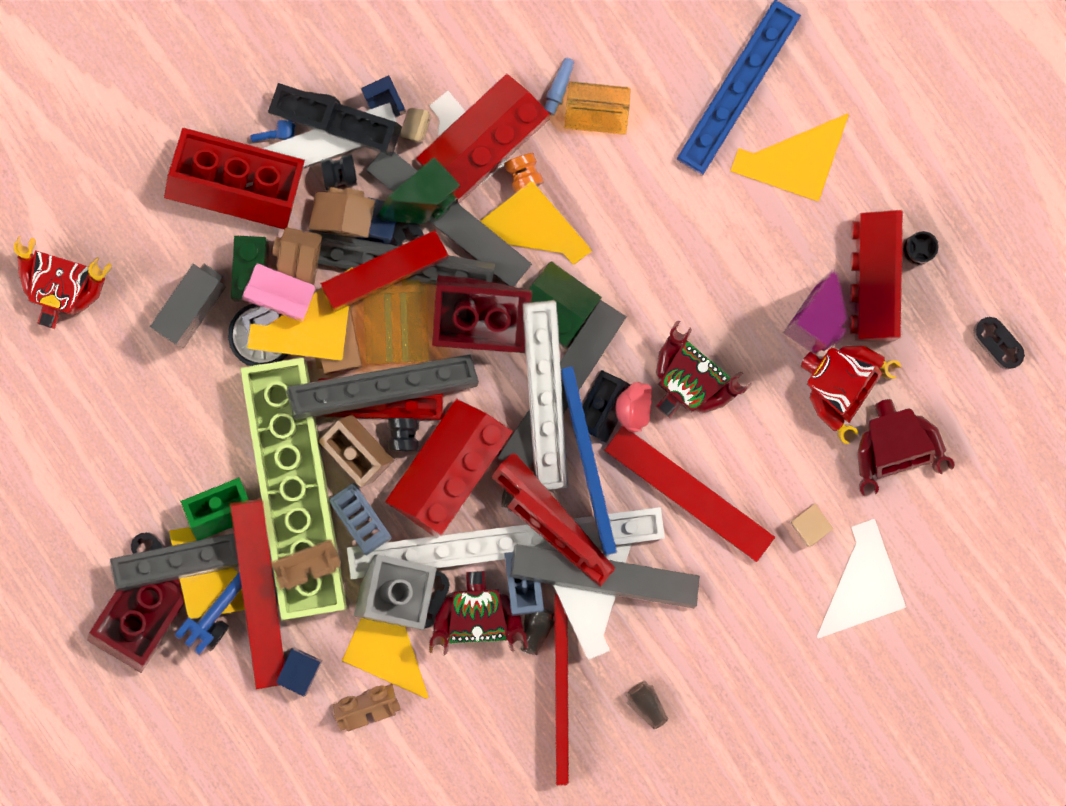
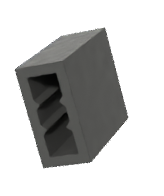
[150,263,226,349]

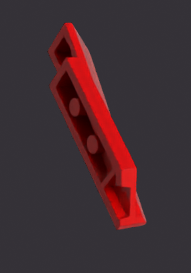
[491,453,615,587]

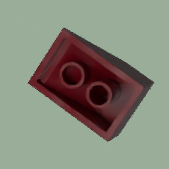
[432,275,532,353]
[87,579,185,673]

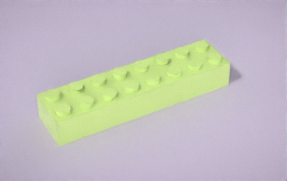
[240,358,347,620]

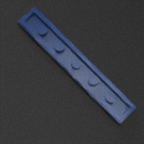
[676,0,802,176]
[561,366,617,556]

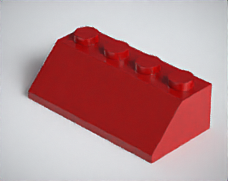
[416,74,550,204]
[164,127,305,230]
[849,210,903,342]
[385,399,513,538]

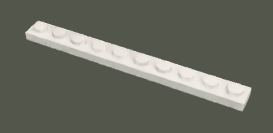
[347,507,665,579]

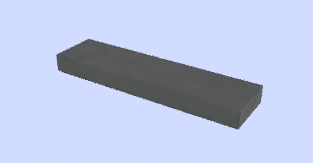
[109,533,239,592]

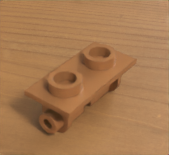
[271,539,341,590]
[333,684,401,732]

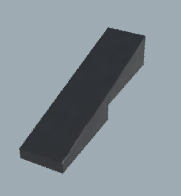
[268,83,402,156]

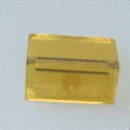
[564,81,631,135]

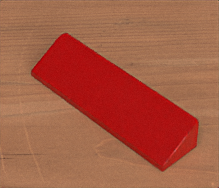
[320,230,449,312]
[317,378,444,420]

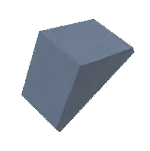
[504,552,544,616]

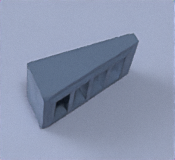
[329,483,392,556]

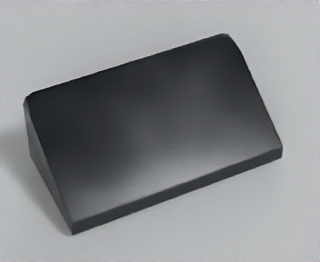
[582,370,631,443]

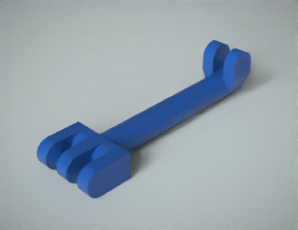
[174,572,242,655]

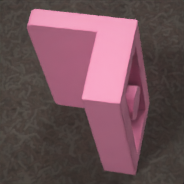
[243,264,315,322]

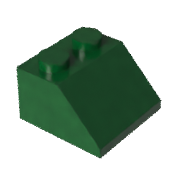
[377,157,460,224]
[529,261,602,349]

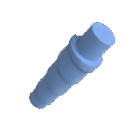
[544,58,575,115]

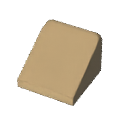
[400,108,432,144]
[789,503,833,547]

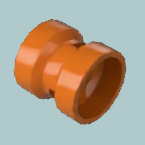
[504,153,544,193]

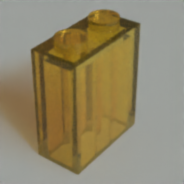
[364,280,430,365]

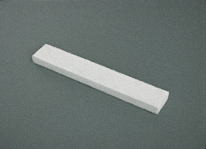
[246,103,401,187]
[523,300,568,490]

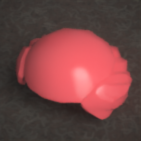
[615,382,652,433]

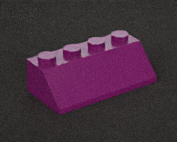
[783,270,846,354]

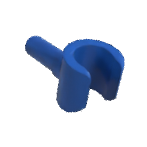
[251,120,295,142]

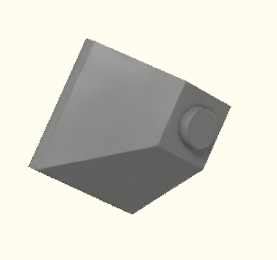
[354,554,437,630]

